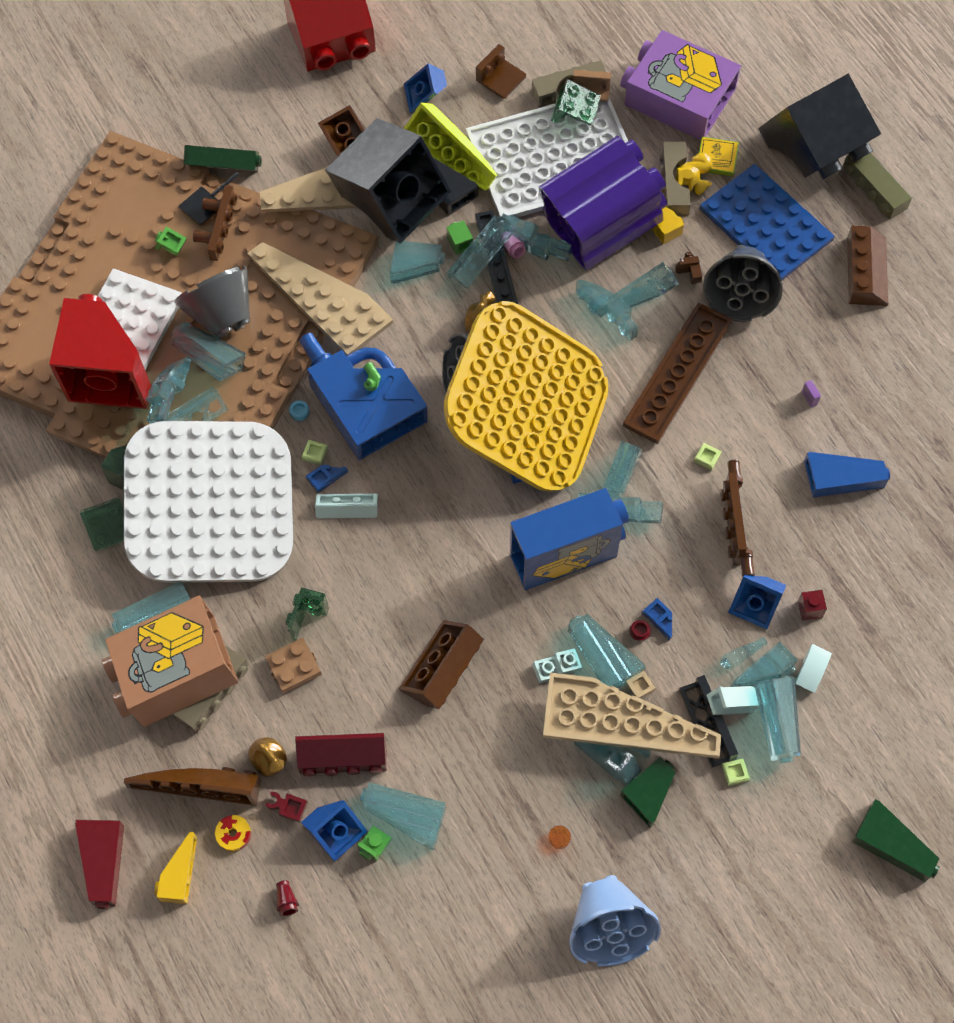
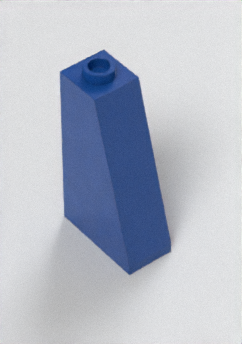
[804,452,890,498]

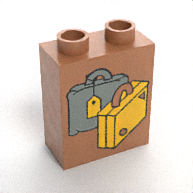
[102,595,239,727]

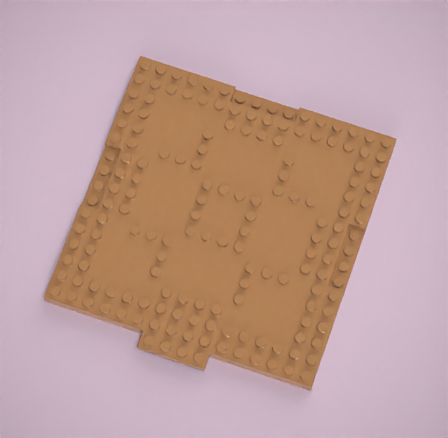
[0,131,378,464]

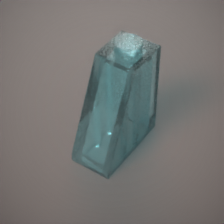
[390,241,445,284]
[604,440,644,496]

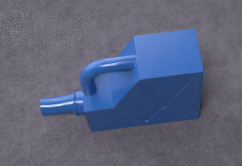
[299,333,427,461]

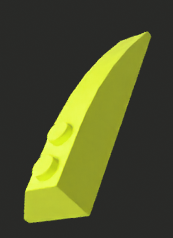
[403,103,497,190]

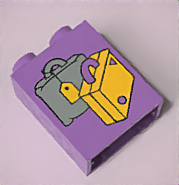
[620,30,741,140]

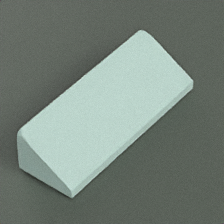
[315,494,378,519]

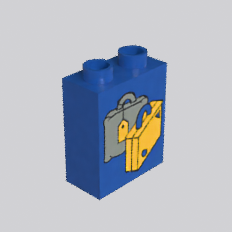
[510,488,629,591]

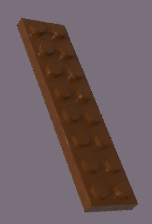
[623,302,733,444]

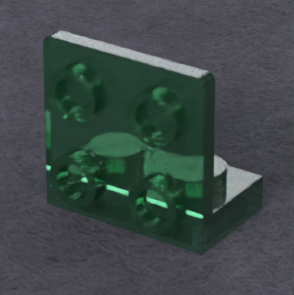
[551,80,601,126]
[80,496,124,551]
[286,587,329,640]

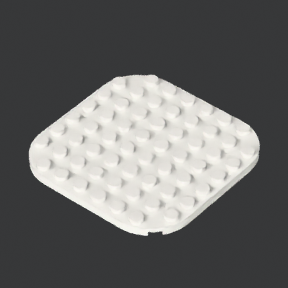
[124,421,293,583]

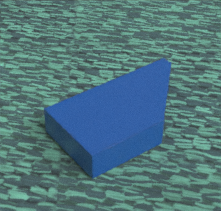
[306,465,348,493]
[642,598,672,640]

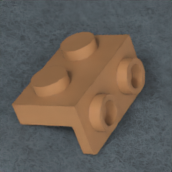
[572,70,611,102]

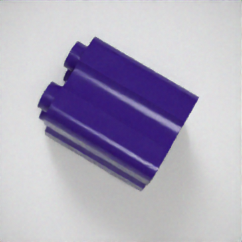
[538,136,668,271]

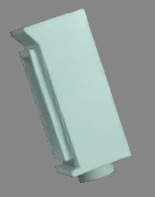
[707,685,765,715]

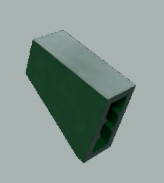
[620,756,676,828]

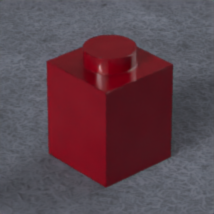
[798,590,827,621]

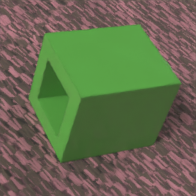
[446,220,473,255]

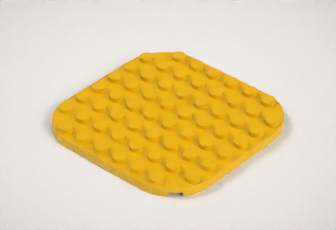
[444,301,608,492]

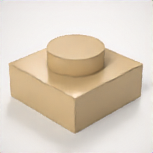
[625,671,656,699]

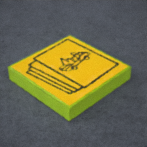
[699,137,739,177]

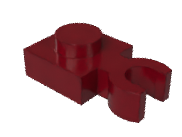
[266,792,308,823]

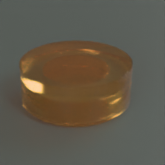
[548,825,571,849]

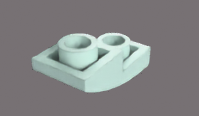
[794,644,832,693]
[532,648,582,684]

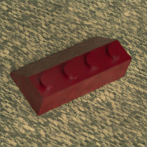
[295,733,387,777]

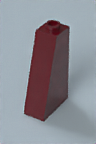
[75,820,124,909]

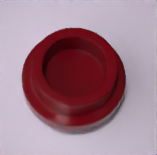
[629,620,651,641]

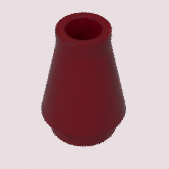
[276,880,299,916]

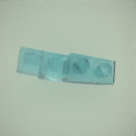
[502,213,572,261]
[576,279,638,340]
[146,356,192,424]

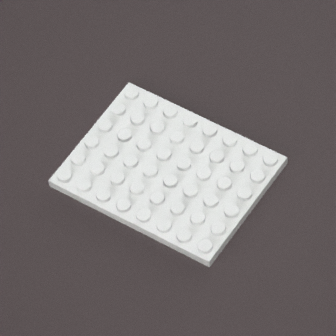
[466,98,628,222]

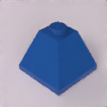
[404,63,447,114]
[728,575,786,629]
[301,800,368,862]

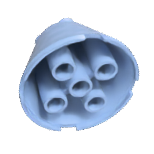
[569,875,661,966]

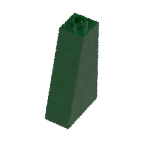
[184,145,262,171]
[852,799,940,882]

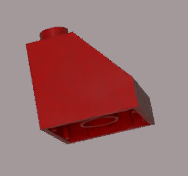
[284,0,376,72]
[49,294,152,409]

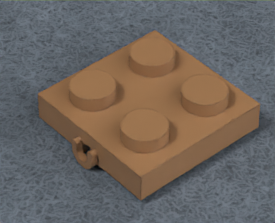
[265,637,322,694]

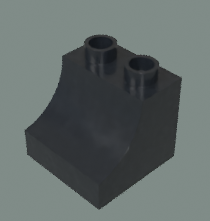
[758,73,881,180]
[325,118,452,244]

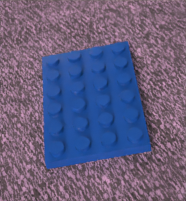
[699,163,835,280]

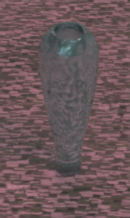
[720,637,768,670]

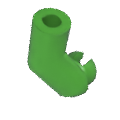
[363,362,381,391]

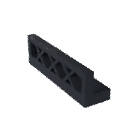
[679,675,738,768]

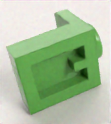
[154,226,187,256]
[357,826,392,862]

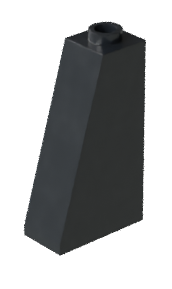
[434,158,478,216]

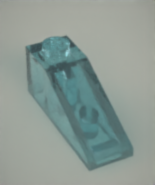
[615,262,679,310]
[731,642,798,687]
[574,742,642,786]

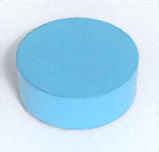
[289,400,310,421]

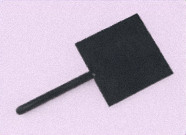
[178,172,239,226]

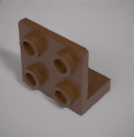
[476,44,526,99]

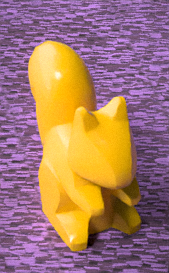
[675,153,712,195]

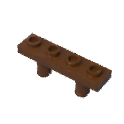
[193,185,237,261]

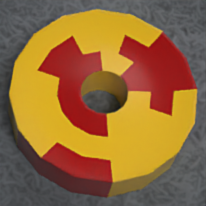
[215,815,251,852]

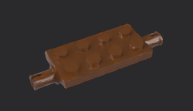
[720,459,755,578]

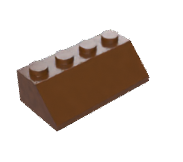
[847,225,889,306]
[399,620,484,709]

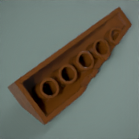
[318,105,365,156]
[123,767,261,806]

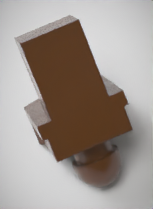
[675,252,703,284]

